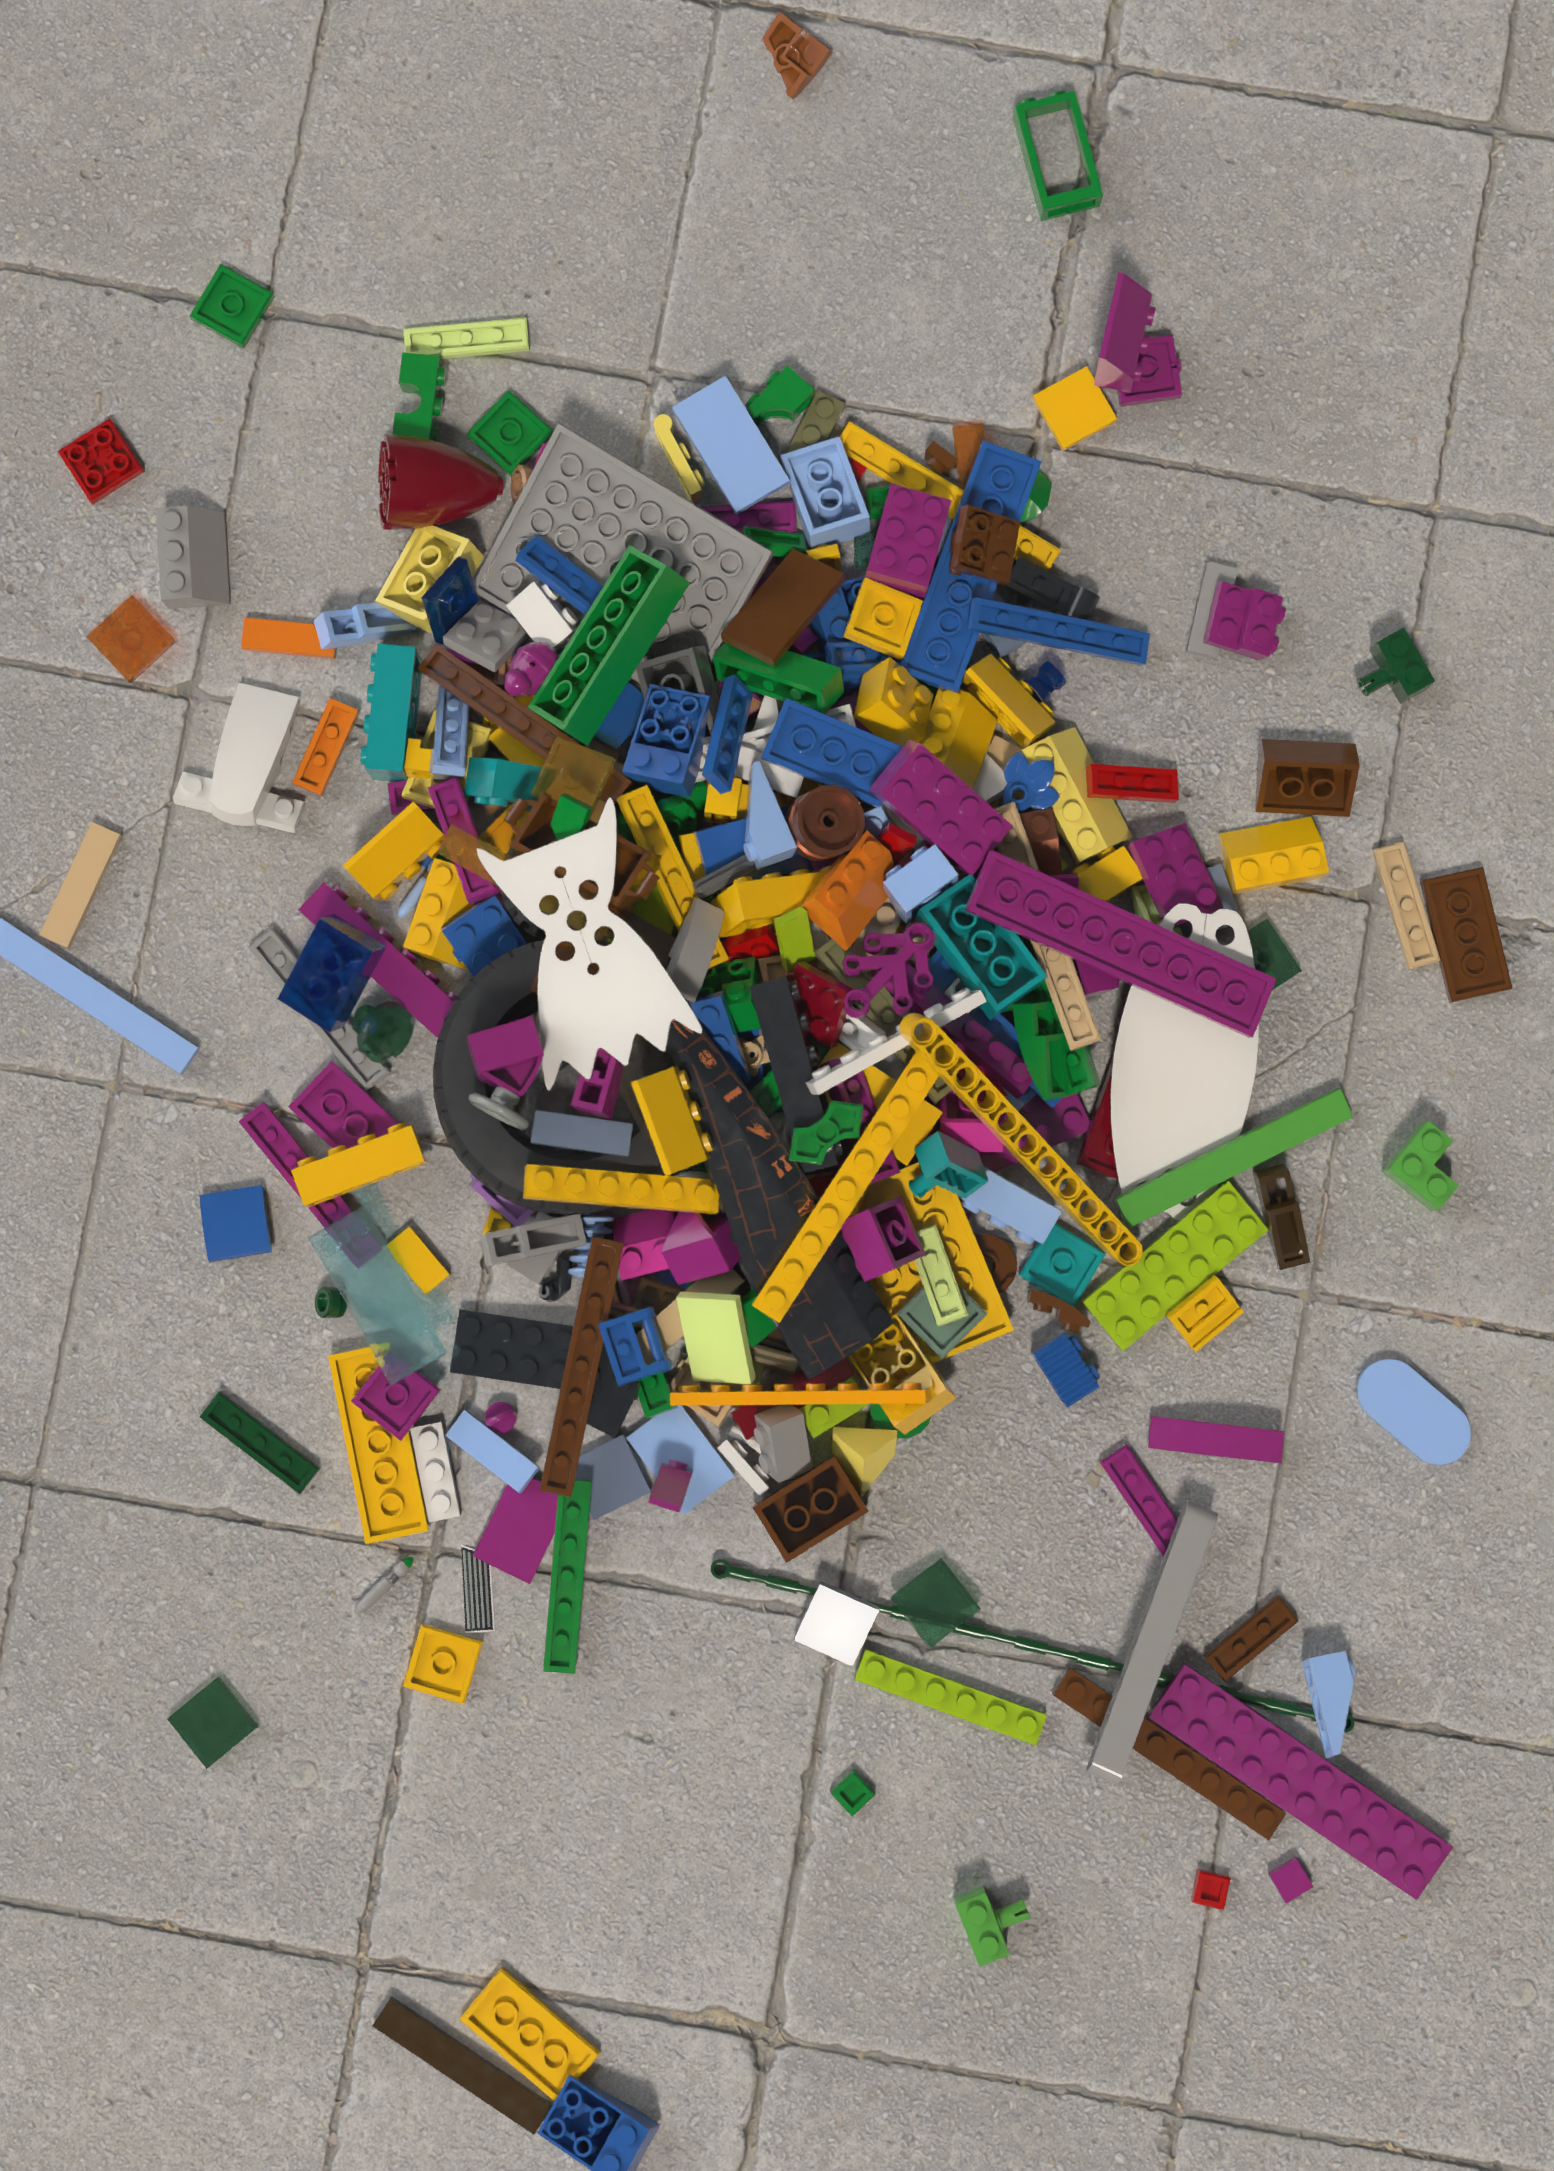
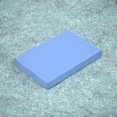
[626,1406,735,1515]

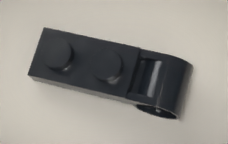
[1003,557,1100,620]

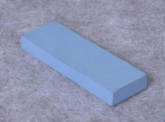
[445,1410,540,1493]

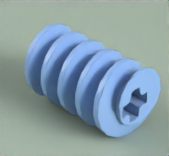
[568,1214,615,1278]

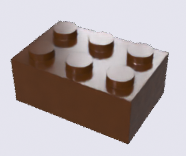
[752,1455,869,1563]

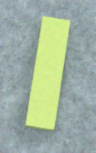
[403,318,530,359]

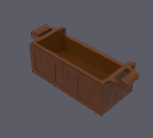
[504,792,661,919]

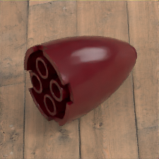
[378,434,503,530]

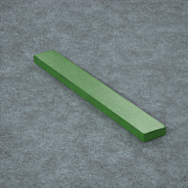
[1114,1088,1353,1228]

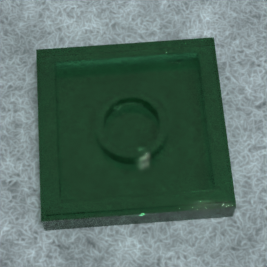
[890,1558,981,1649]
[167,1677,259,1769]

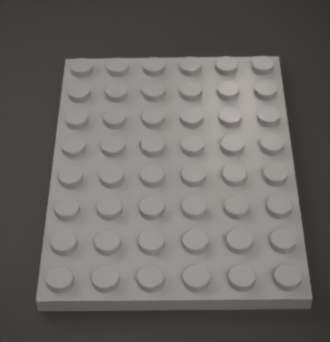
[470,423,774,692]

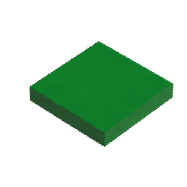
[189,264,275,349]
[466,390,554,477]

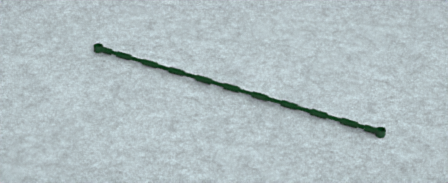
[711,1559,1355,1733]

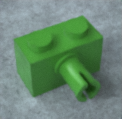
[953,1886,1031,1967]

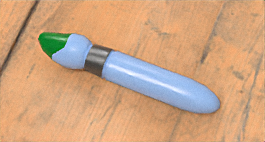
[397,854,446,918]

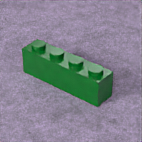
[713,642,844,714]

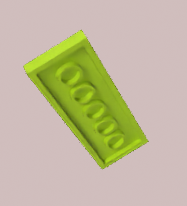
[1081,1181,1268,1351]

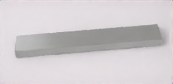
[248,927,391,1092]

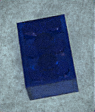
[277,914,386,1033]

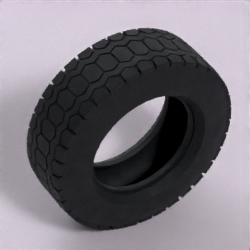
[433,939,692,1215]

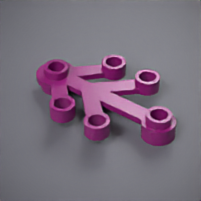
[843,923,935,1018]

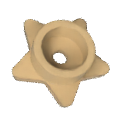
[739,1036,770,1077]

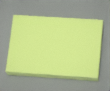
[676,1292,756,1385]

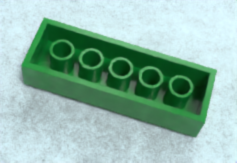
[527,545,690,746]

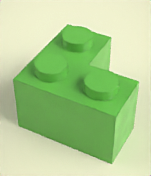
[1382,1120,1459,1211]

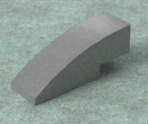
[666,897,724,1003]
[480,1214,587,1267]

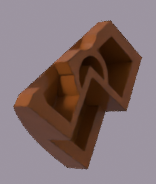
[762,12,833,99]

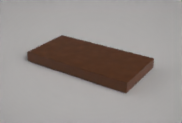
[721,549,845,667]
[1420,867,1513,1003]

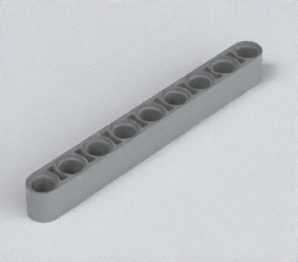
[1086,1501,1218,1784]

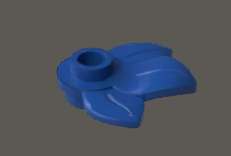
[1003,752,1060,811]

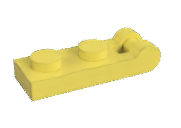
[654,414,705,503]

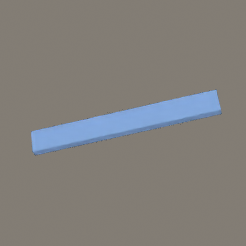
[0,917,200,1075]

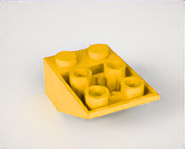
[849,1313,957,1435]

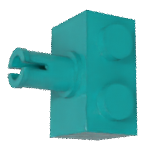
[908,1131,989,1199]

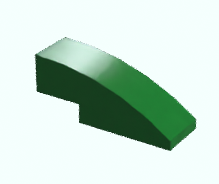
[1013,1001,1069,1100]

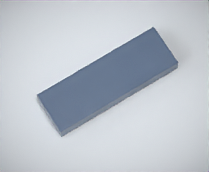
[531,1110,633,1157]

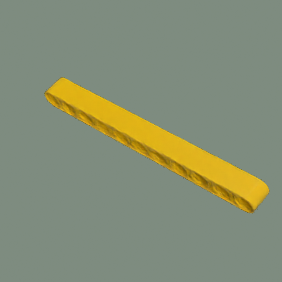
[899,1013,1143,1266]

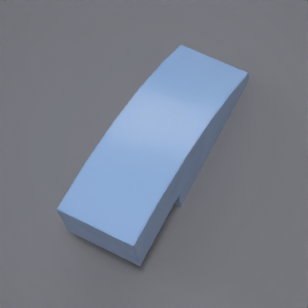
[314,602,419,650]

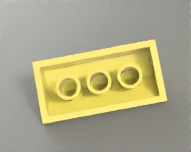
[1021,727,1133,866]

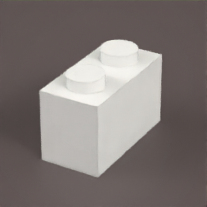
[506,581,578,652]

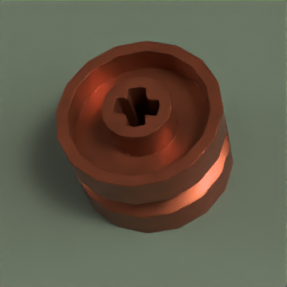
[785,785,865,861]

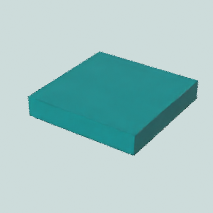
[1018,1223,1106,1307]

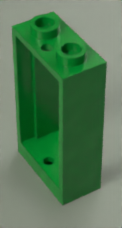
[1013,90,1103,221]

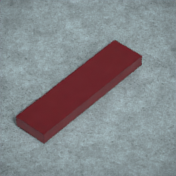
[730,1358,855,1440]

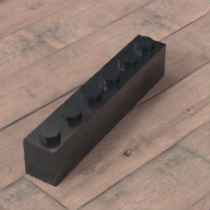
[749,974,846,1173]

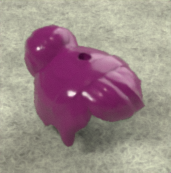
[504,641,559,696]

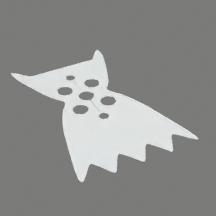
[477,798,702,1090]

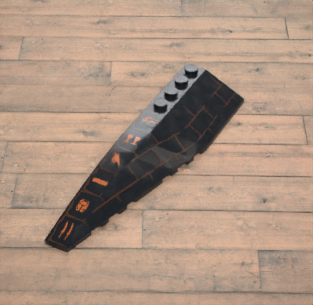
[665,1019,894,1380]

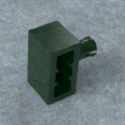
[1357,627,1435,704]

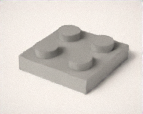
[443,600,530,672]

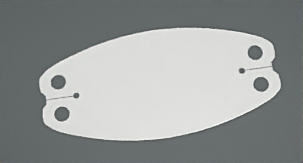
[1111,904,1259,1220]

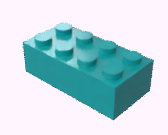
[360,644,423,782]
[915,875,1048,1020]

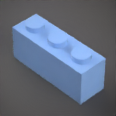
[959,1165,1062,1245]

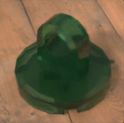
[352,1001,414,1063]

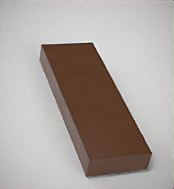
[1203,1595,1299,1682]

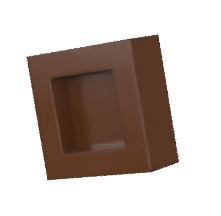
[924,441,958,478]

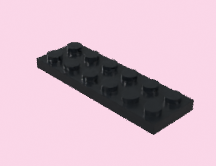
[450,1309,641,1400]

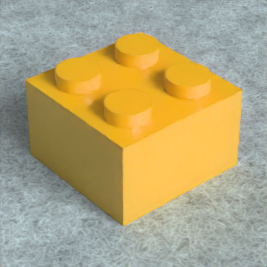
[854,657,933,747]

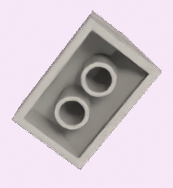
[156,506,230,609]

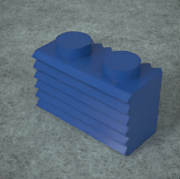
[1031,1333,1100,1408]

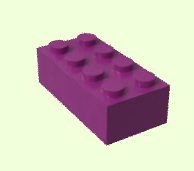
[868,740,1013,876]

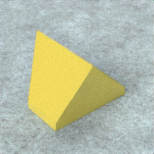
[832,1427,897,1498]

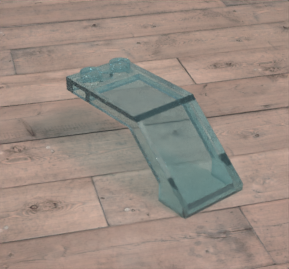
[308,1205,447,1385]

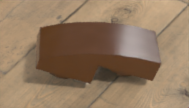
[1027,1289,1091,1333]

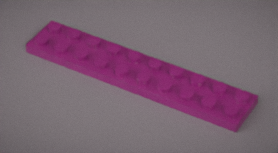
[964,850,1276,1038]
[1148,1662,1453,1900]

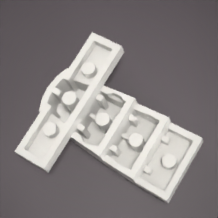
[173,682,304,833]

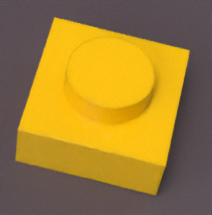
[807,544,841,570]

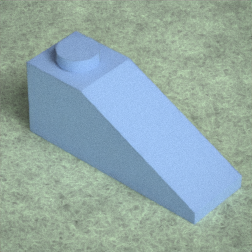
[743,761,797,870]
[1301,1651,1355,1758]

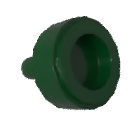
[315,1287,347,1318]

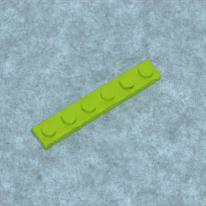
[854,1648,1047,1746]

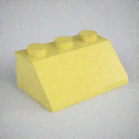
[375,525,484,637]

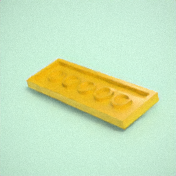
[328,1342,430,1544]

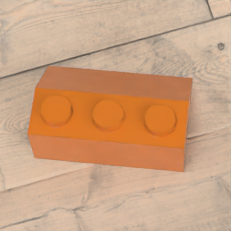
[799,830,895,951]

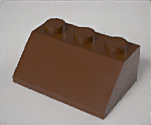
[1255,739,1360,817]

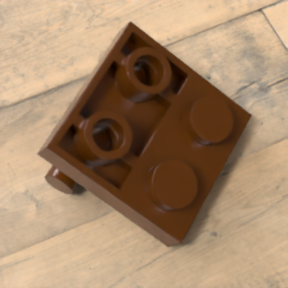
[949,505,1020,585]

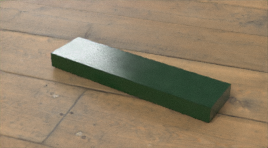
[199,1391,321,1494]

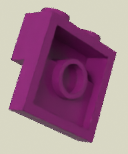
[1203,581,1286,661]

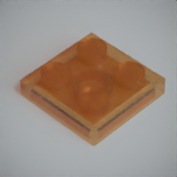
[86,595,176,684]

